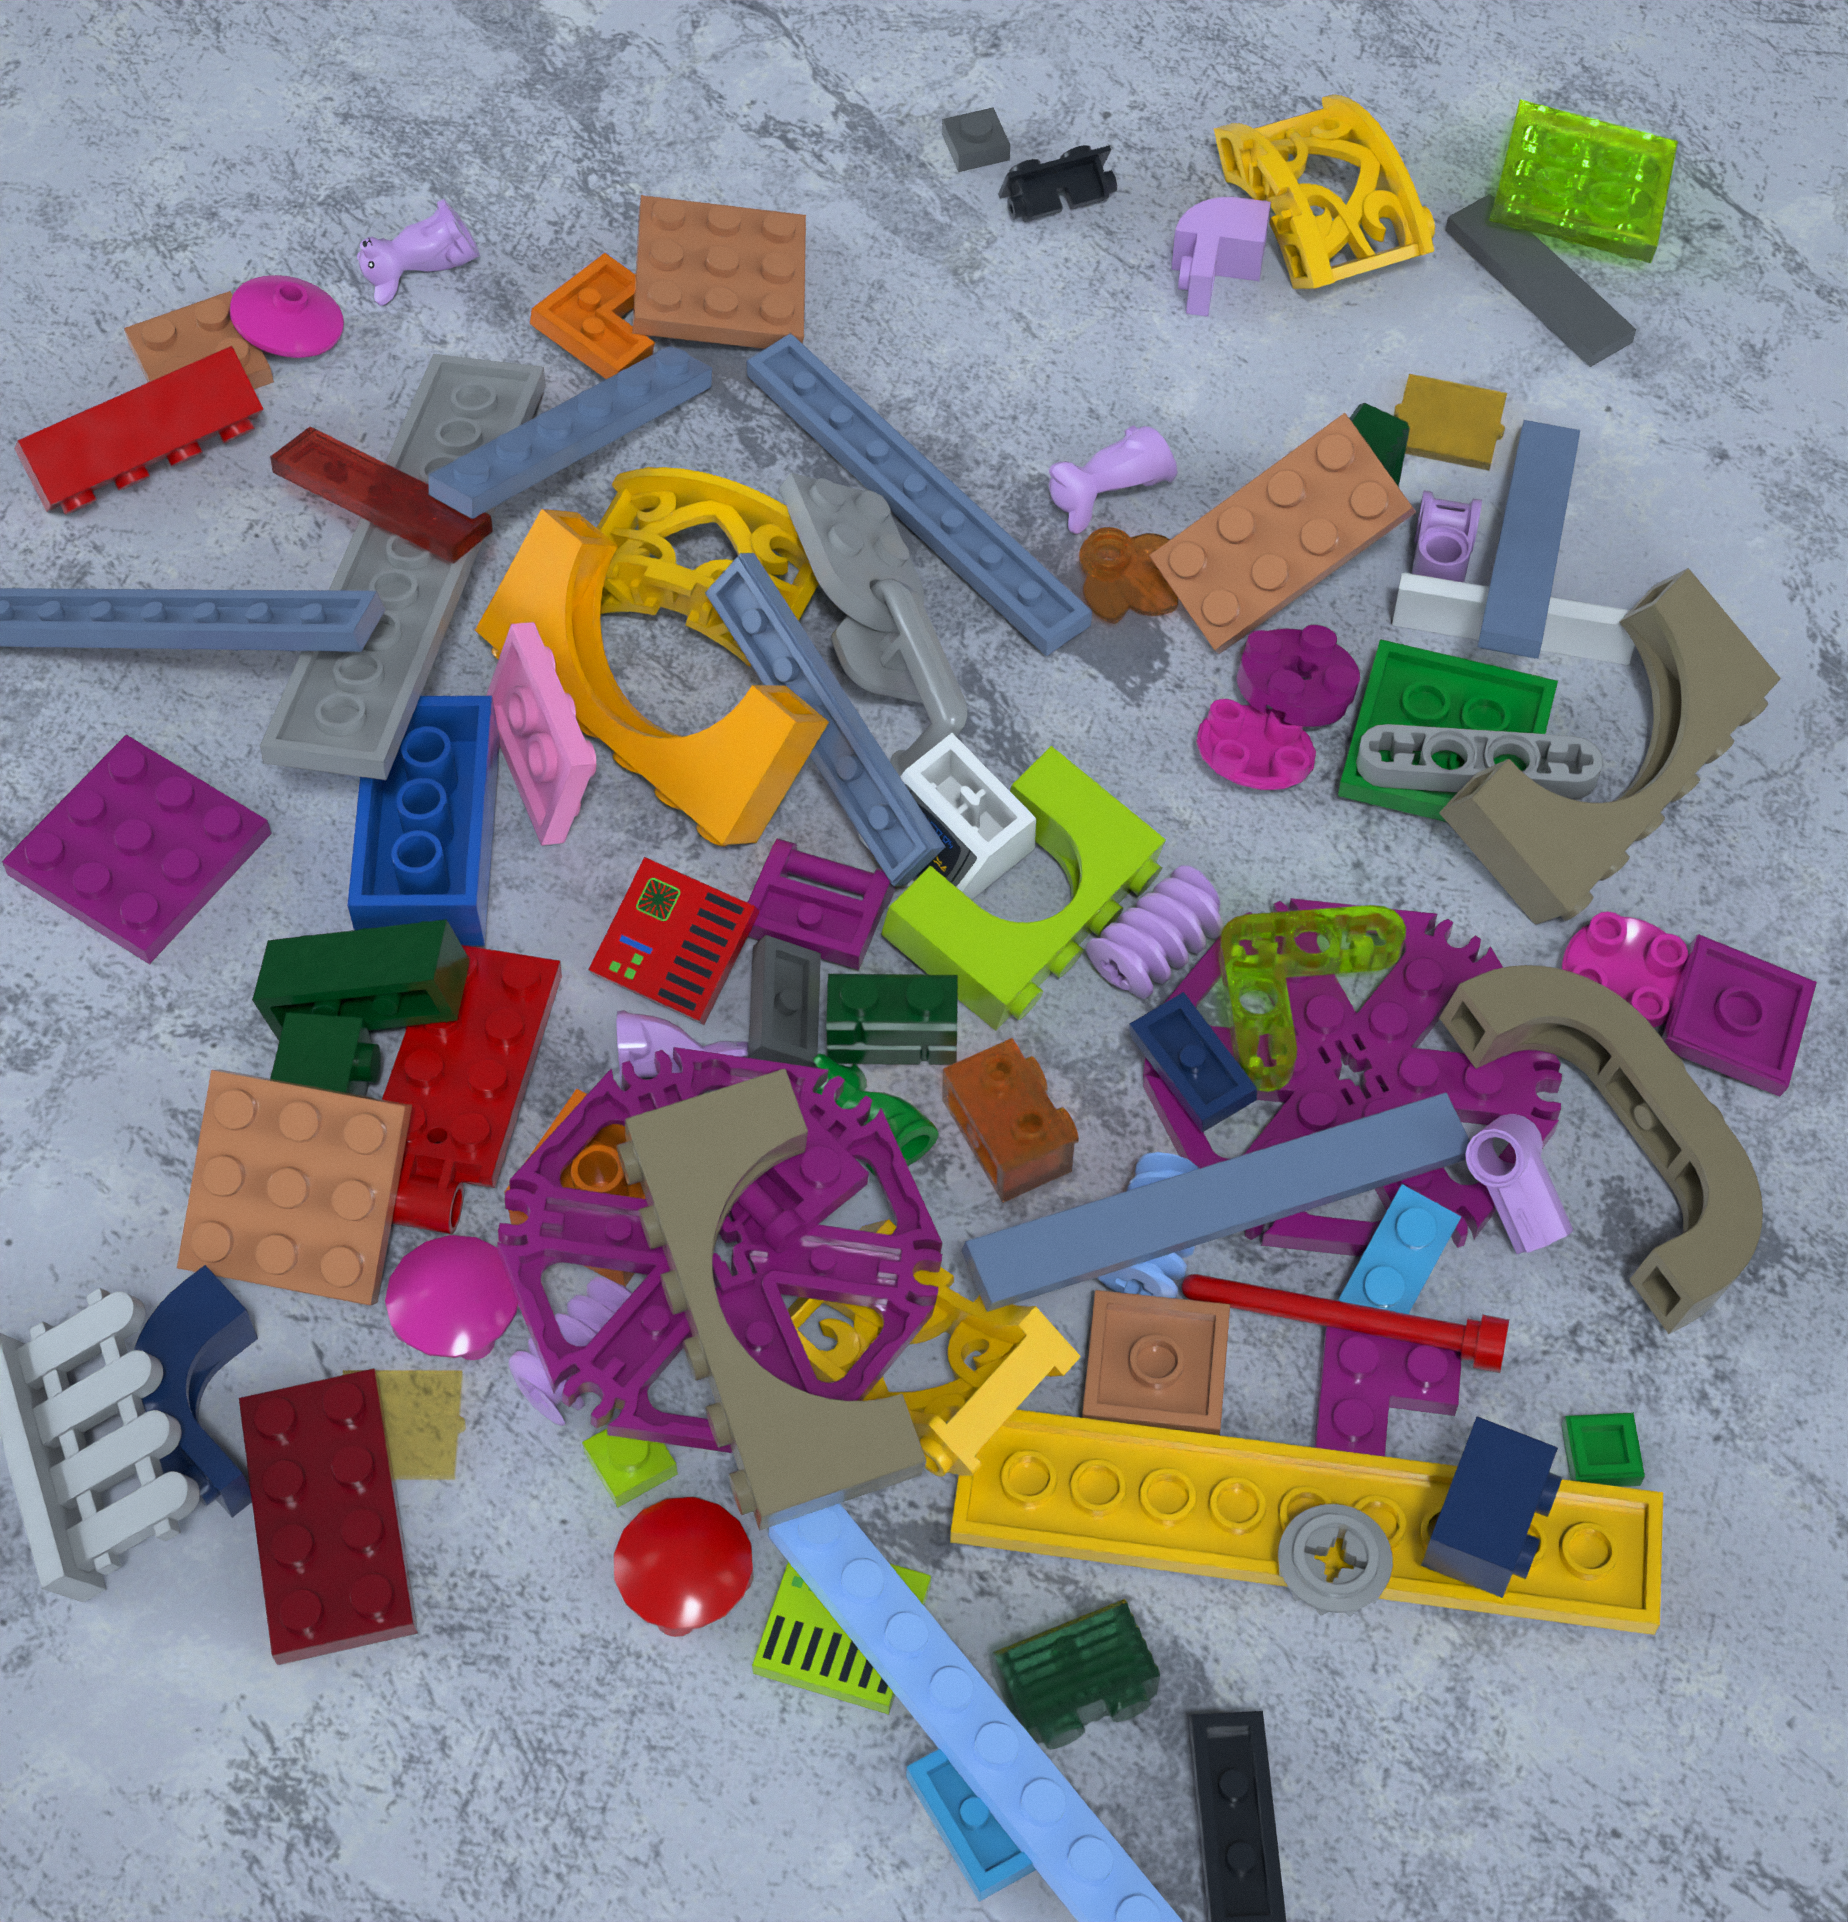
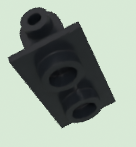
[998,145,1117,222]

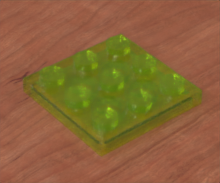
[1489,99,1678,263]

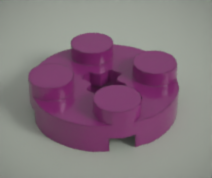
[1236,625,1360,727]

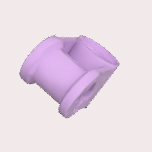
[1411,490,1482,582]

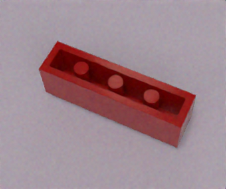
[14,346,264,515]

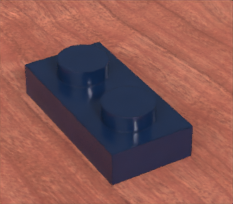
[1129,992,1257,1133]

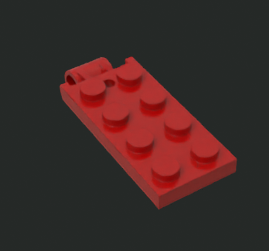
[382,945,562,1234]

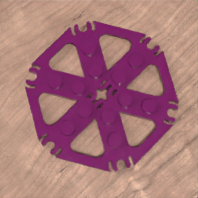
[1143,898,1562,1257]
[497,1047,943,1453]

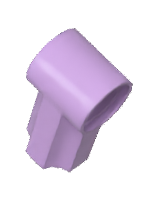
[1466,1114,1573,1254]

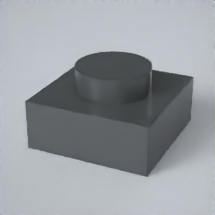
[942,107,1010,172]

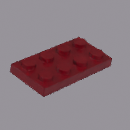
[239,1368,418,1665]

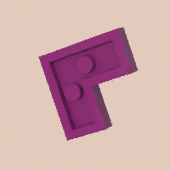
[1314,1327,1462,1457]

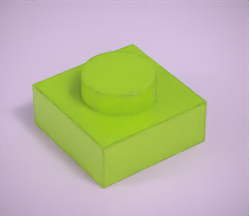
[582,1429,678,1508]

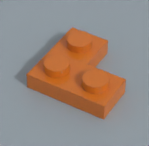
[530,253,655,379]

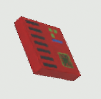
[588,857,760,1025]

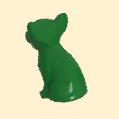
[813,1053,939,1176]

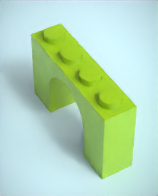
[881,746,1166,1031]

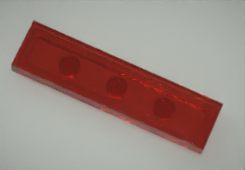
[270,426,493,564]

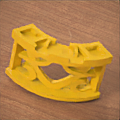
[1213,94,1435,289]
[596,467,819,667]
[787,1219,1081,1477]

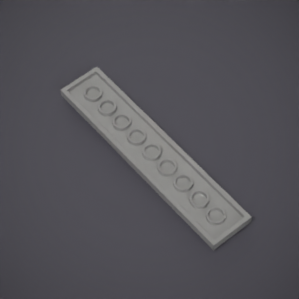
[260,354,546,780]

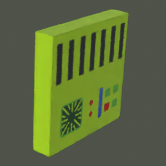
[752,1562,931,1715]

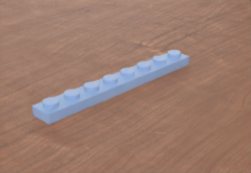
[768,1503,1183,1922]

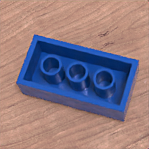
[347,696,500,946]

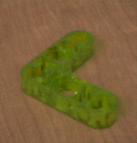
[1219,905,1406,1092]

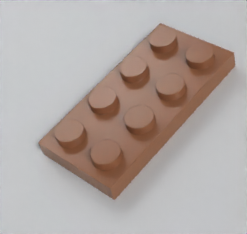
[1149,413,1416,654]

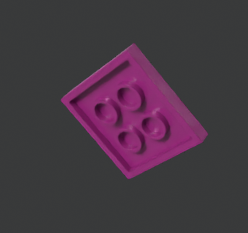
[2,735,272,965]

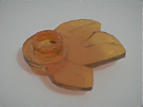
[1079,527,1178,624]

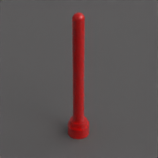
[1181,1274,1510,1373]

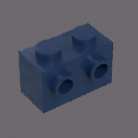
[1421,1416,1562,1598]

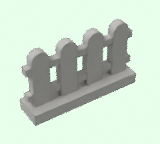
[0,1288,200,1602]

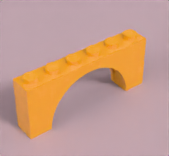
[475,509,829,847]

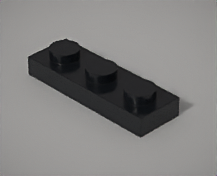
[1189,1711,1286,1922]

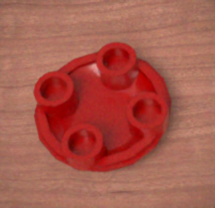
[613,1497,754,1637]

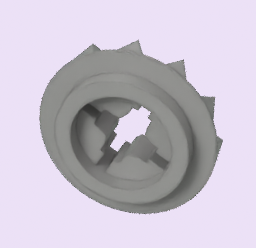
[1278,1504,1393,1617]

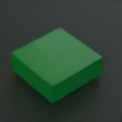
[1561,1412,1645,1487]

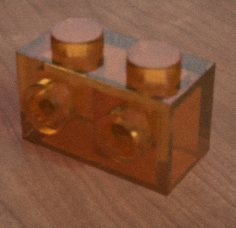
[942,1038,1079,1203]

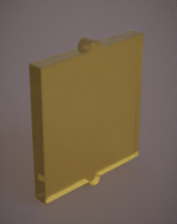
[1393,374,1507,471]
[343,1370,466,1480]

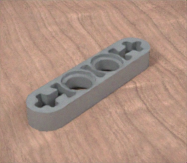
[1356,724,1603,799]

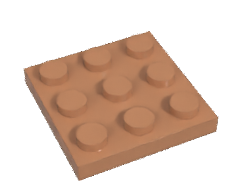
[632,195,806,349]
[177,1069,412,1306]

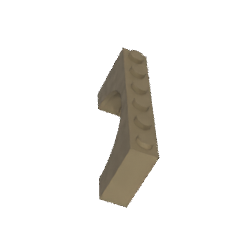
[1439,568,1781,925]
[616,1069,926,1531]

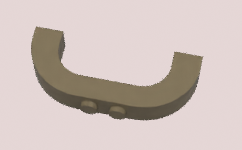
[1439,965,1763,1334]

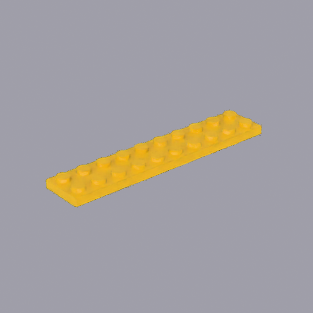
[950,1409,1663,1635]

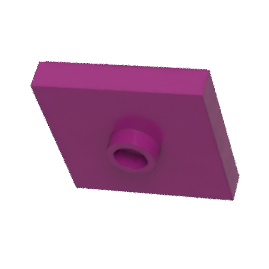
[1662,934,1817,1097]

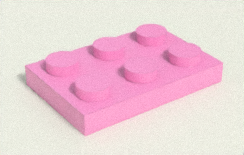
[486,622,596,846]

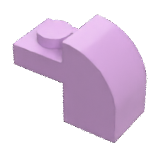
[1171,197,1271,317]

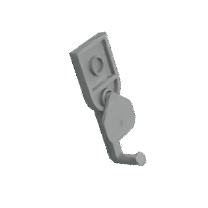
[778,473,968,776]

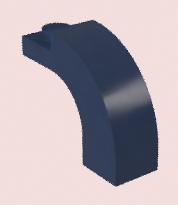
[133,1265,258,1518]

